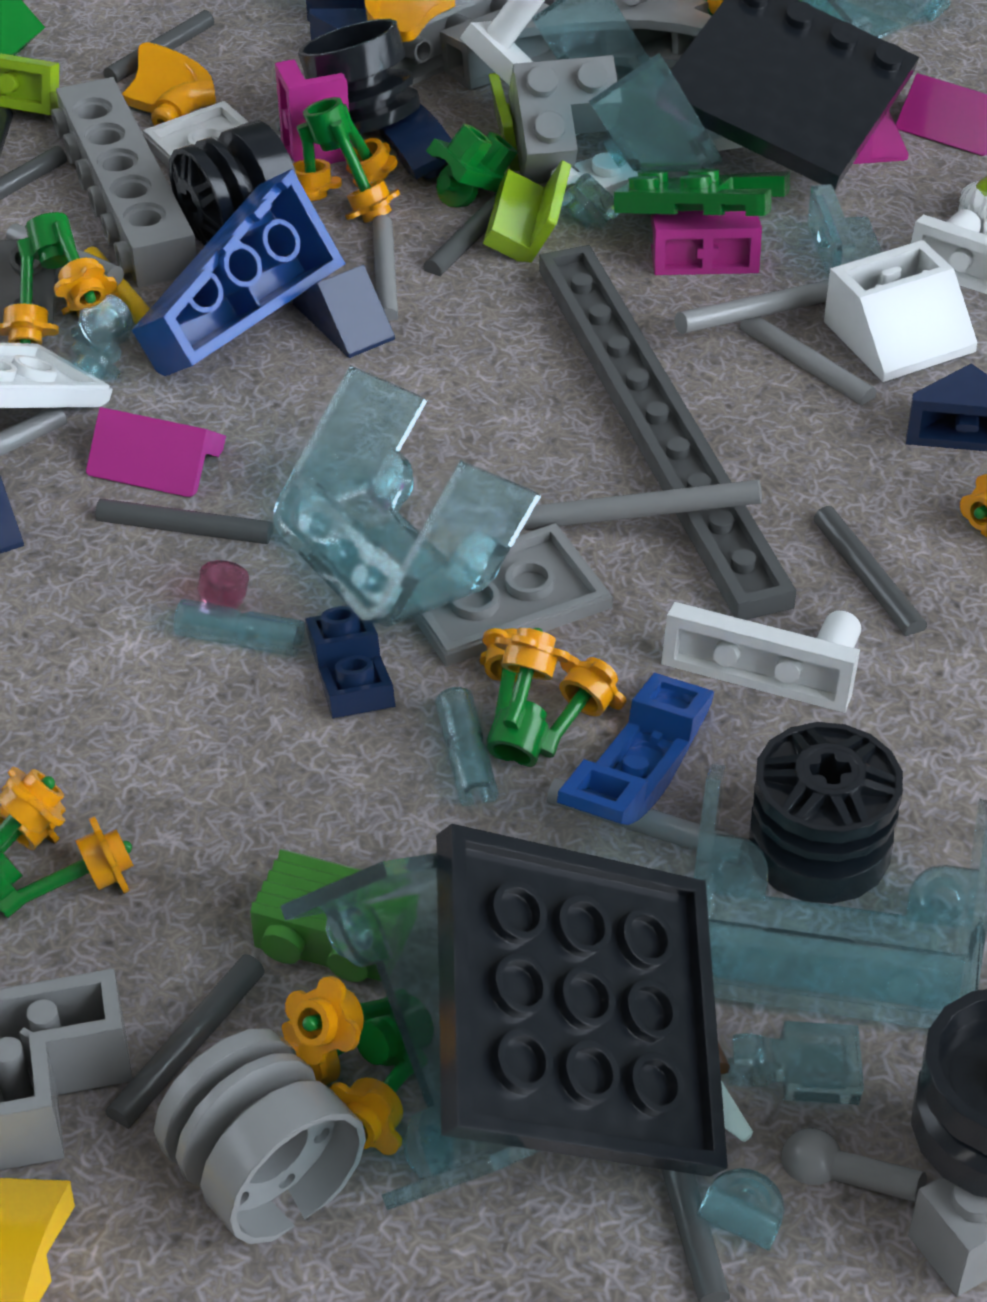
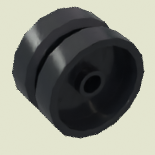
[911,989,987,1198]

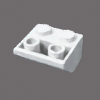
[824,240,977,382]

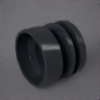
[298,19,421,134]
[169,120,298,246]
[748,722,903,904]

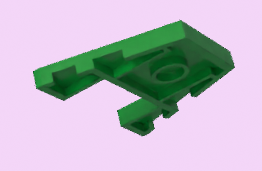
[614,169,790,216]

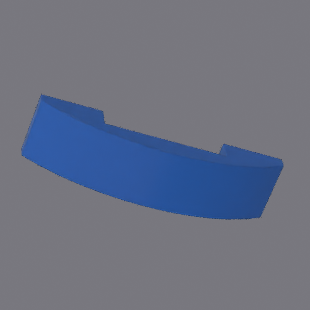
[557,672,714,825]

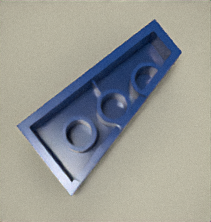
[132,169,346,376]

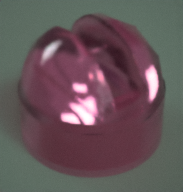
[197,560,249,613]

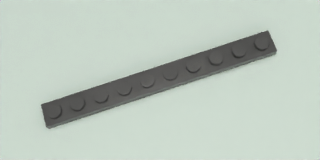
[539,245,796,620]

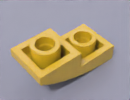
[0,1178,75,1302]

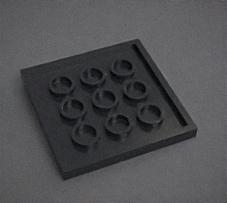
[653,0,919,191]
[436,824,728,1177]

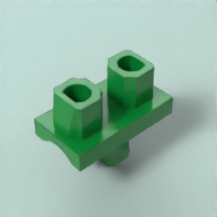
[426,123,518,208]

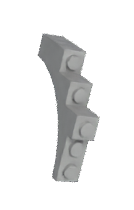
[440,0,712,90]

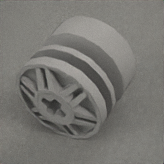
[153,1029,366,1244]

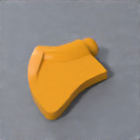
[364,0,456,42]
[122,42,216,126]

